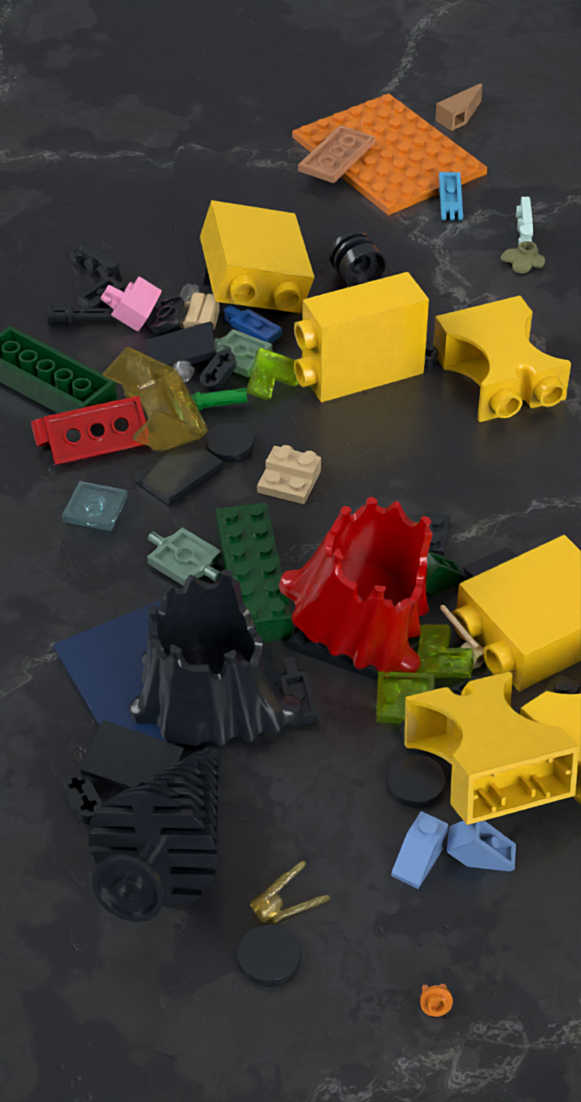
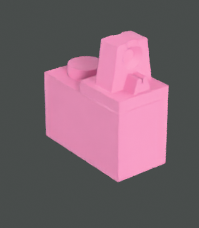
[100,276,162,332]

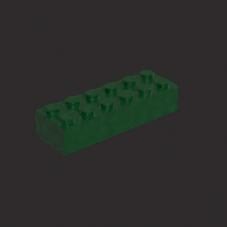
[0,326,118,413]
[215,502,292,642]

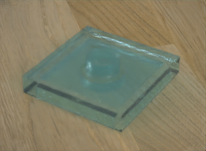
[62,481,128,531]

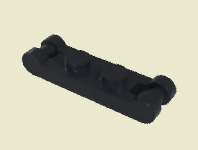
[287,626,379,679]

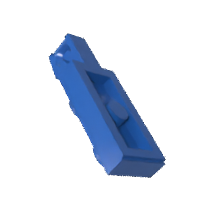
[224,305,282,344]

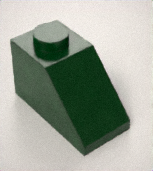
[426,551,468,595]

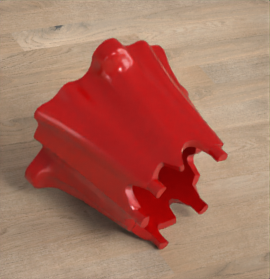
[279,497,432,678]

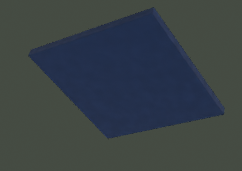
[53,600,176,744]

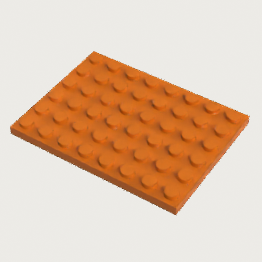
[292,94,487,215]

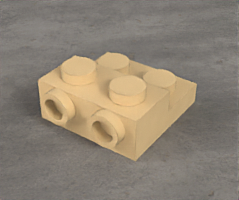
[257,445,321,504]

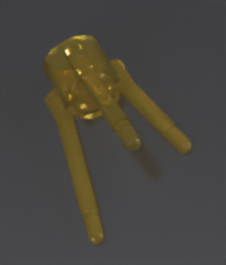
[250,861,330,924]

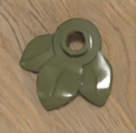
[501,241,545,274]

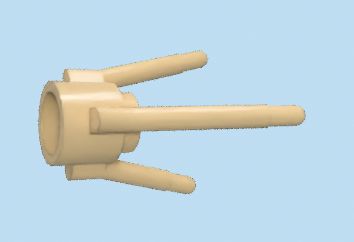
[426,605,485,669]

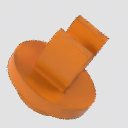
[420,984,453,1017]

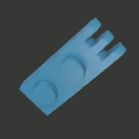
[439,172,463,220]

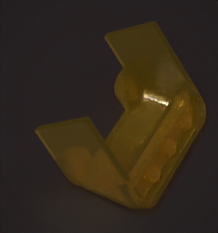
[103,346,208,452]

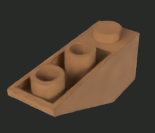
[435,83,483,131]

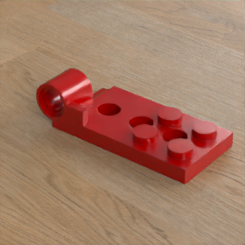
[31,396,151,465]

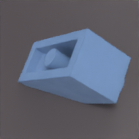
[391,811,448,889]
[447,821,516,871]

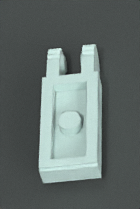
[516,197,533,244]

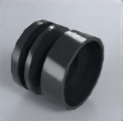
[329,231,387,287]

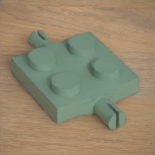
[208,329,277,377]
[147,528,222,586]

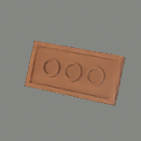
[298,125,375,183]

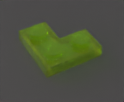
[246,347,298,400]
[415,624,475,678]
[376,671,434,724]

